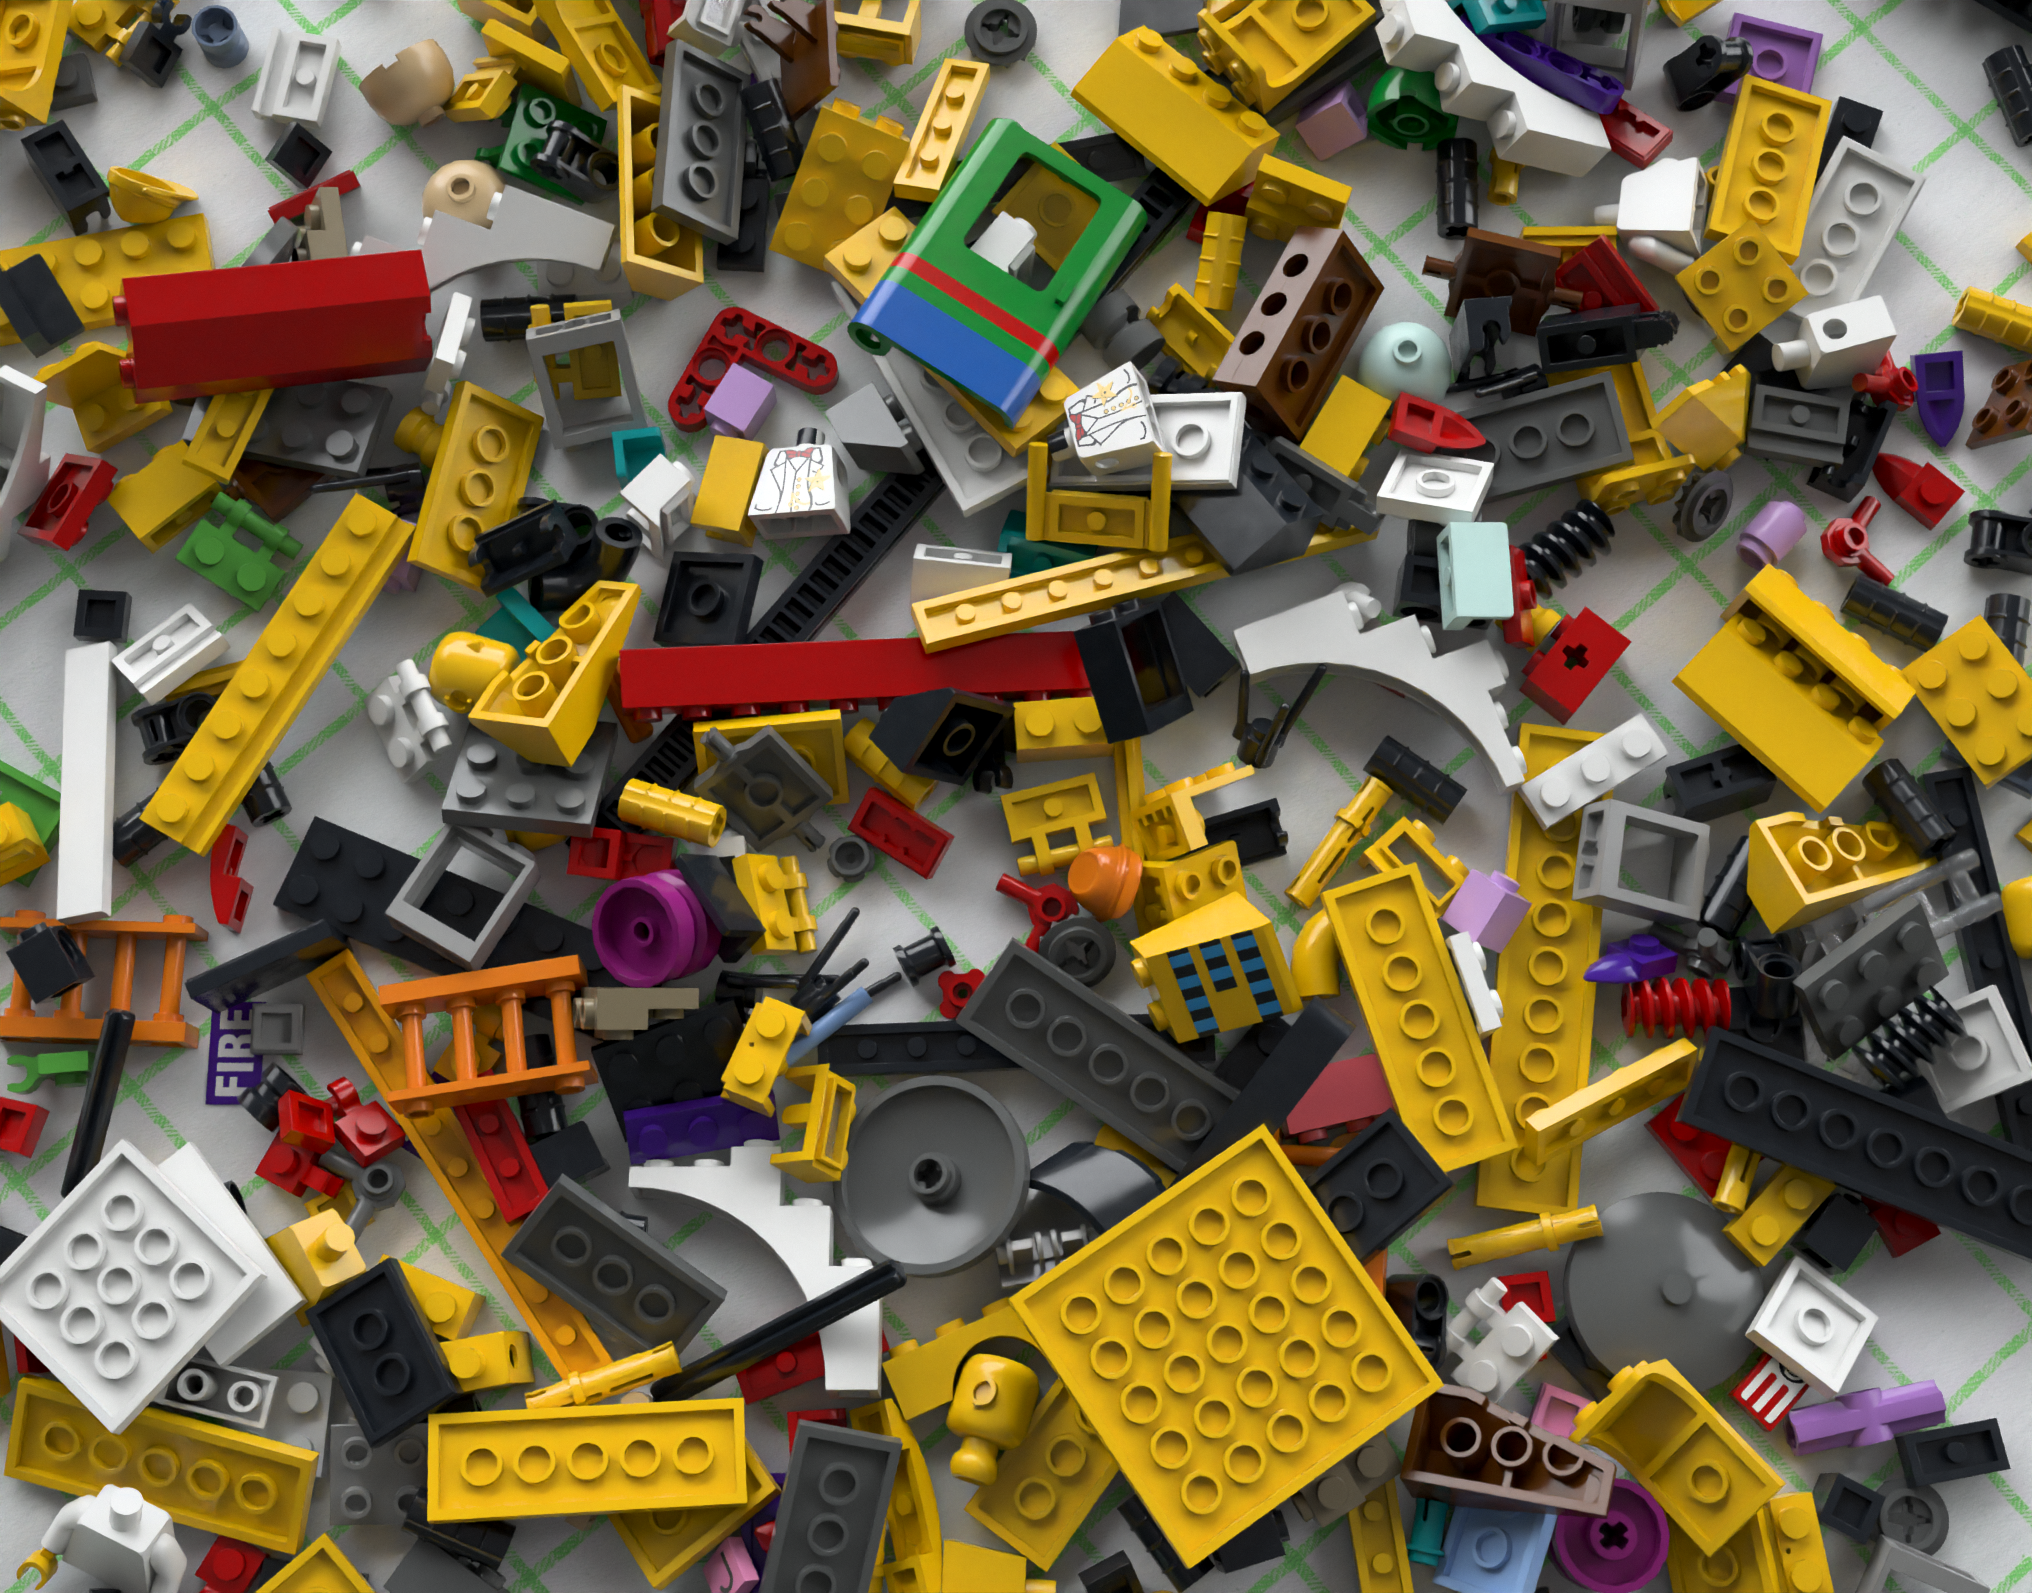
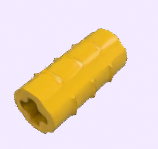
[1193,211,1248,312]
[1952,286,2032,354]
[844,717,939,811]
[618,778,727,848]

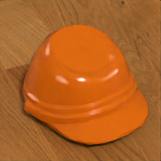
[1068,843,1143,923]

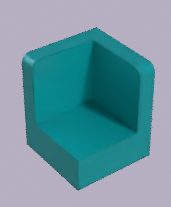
[612,427,667,490]

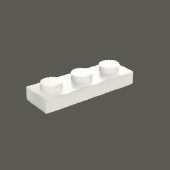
[1517,713,1669,831]

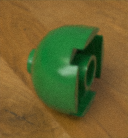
[1366,67,1459,151]

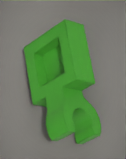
[7,1050,95,1095]

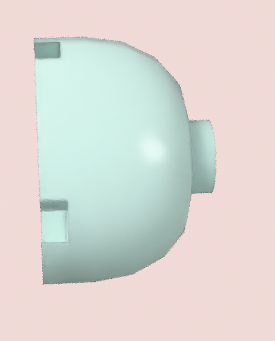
[1357,322,1452,414]

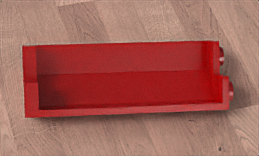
[112,249,433,404]

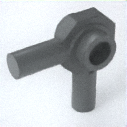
[1647,921,1732,980]
[318,1149,406,1244]

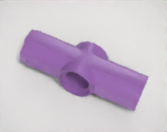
[1782,1379,1946,1456]

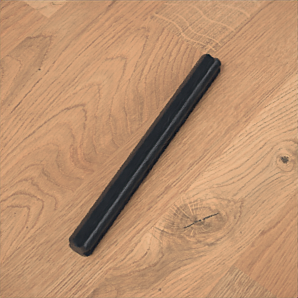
[650,1259,907,1402]

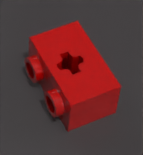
[1519,606,1632,725]

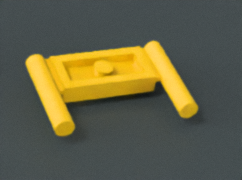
[1025,442,1172,552]

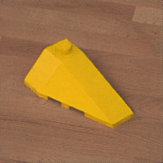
[1649,364,1751,471]
[467,580,642,767]
[1747,812,1941,934]

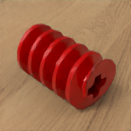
[1621,977,1731,1040]

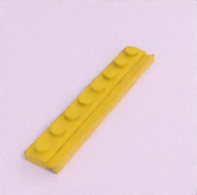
[139,492,416,857]

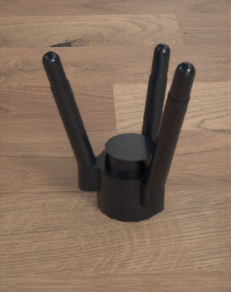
[1446,363,1549,400]
[310,462,426,518]
[1232,664,1327,769]
[789,907,902,1025]
[715,970,840,1037]

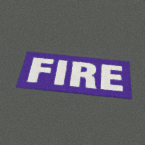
[205,1002,267,1105]

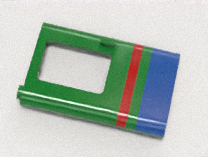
[847,118,1148,430]

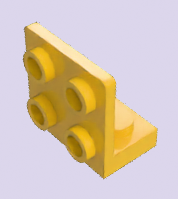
[1675,220,1809,355]
[33,341,173,454]
[1130,762,1255,861]
[1133,840,1248,937]

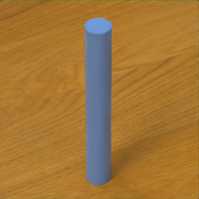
[777,986,873,1077]

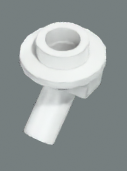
[1330,582,1381,625]

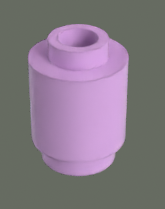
[1736,501,1807,571]

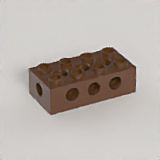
[1212,225,1385,442]

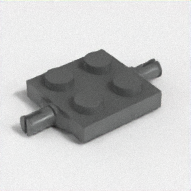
[694,724,833,853]

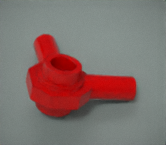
[1851,350,1918,412]
[1820,496,1895,586]
[995,873,1080,954]

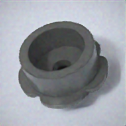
[827,835,875,883]

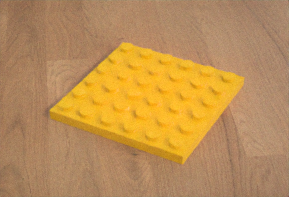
[1007,1124,1444,1569]

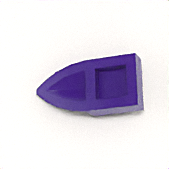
[1910,350,1965,447]
[1583,934,1678,984]

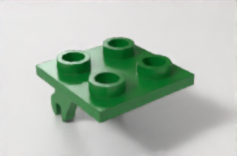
[474,83,608,206]

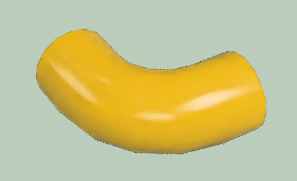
[1290,908,1341,1001]

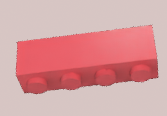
[1281,1053,1396,1145]

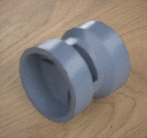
[191,5,249,69]

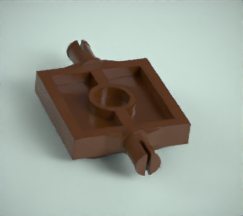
[1421,227,1583,337]
[210,458,335,525]

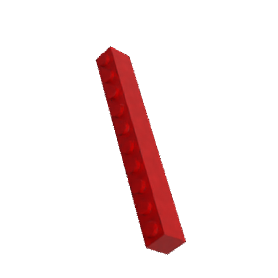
[619,631,1093,723]

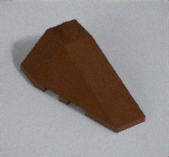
[1400,1383,1617,1519]

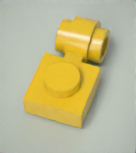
[433,1003,504,1082]

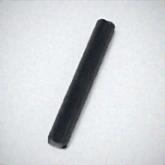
[60,1008,136,1199]

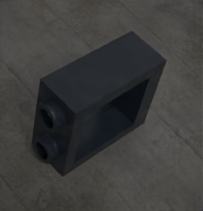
[1073,597,1194,744]

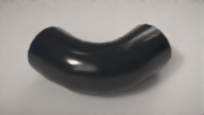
[528,517,643,613]

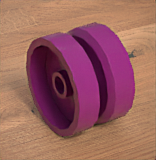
[592,869,722,988]
[1547,1478,1670,1593]

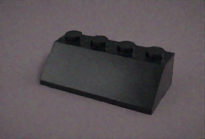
[1170,387,1324,577]

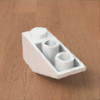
[151,1355,279,1428]

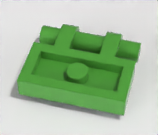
[175,491,304,613]

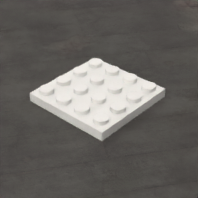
[0,1138,268,1435]

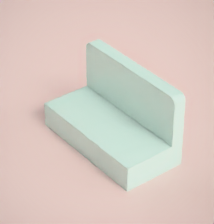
[1436,522,1514,630]

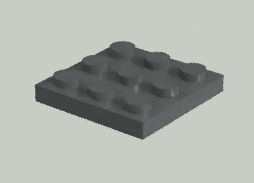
[441,721,618,838]

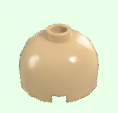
[359,39,455,128]
[422,160,509,230]

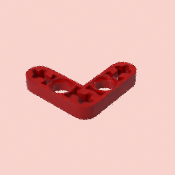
[668,307,839,433]

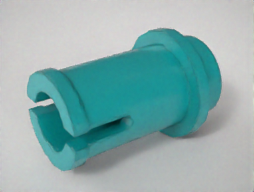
[1406,1498,1449,1567]

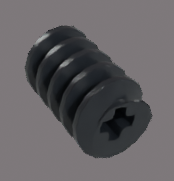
[1518,499,1615,600]
[1851,985,1969,1091]

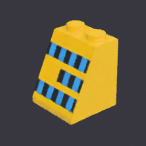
[1129,891,1304,1043]

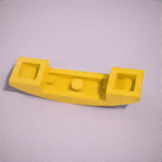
[849,1398,942,1593]

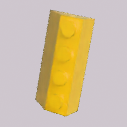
[1070,25,1281,207]
[617,84,704,301]
[1719,563,1916,733]
[1671,611,1885,814]

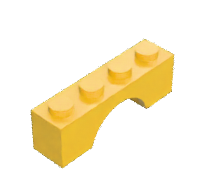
[881,1296,1045,1422]

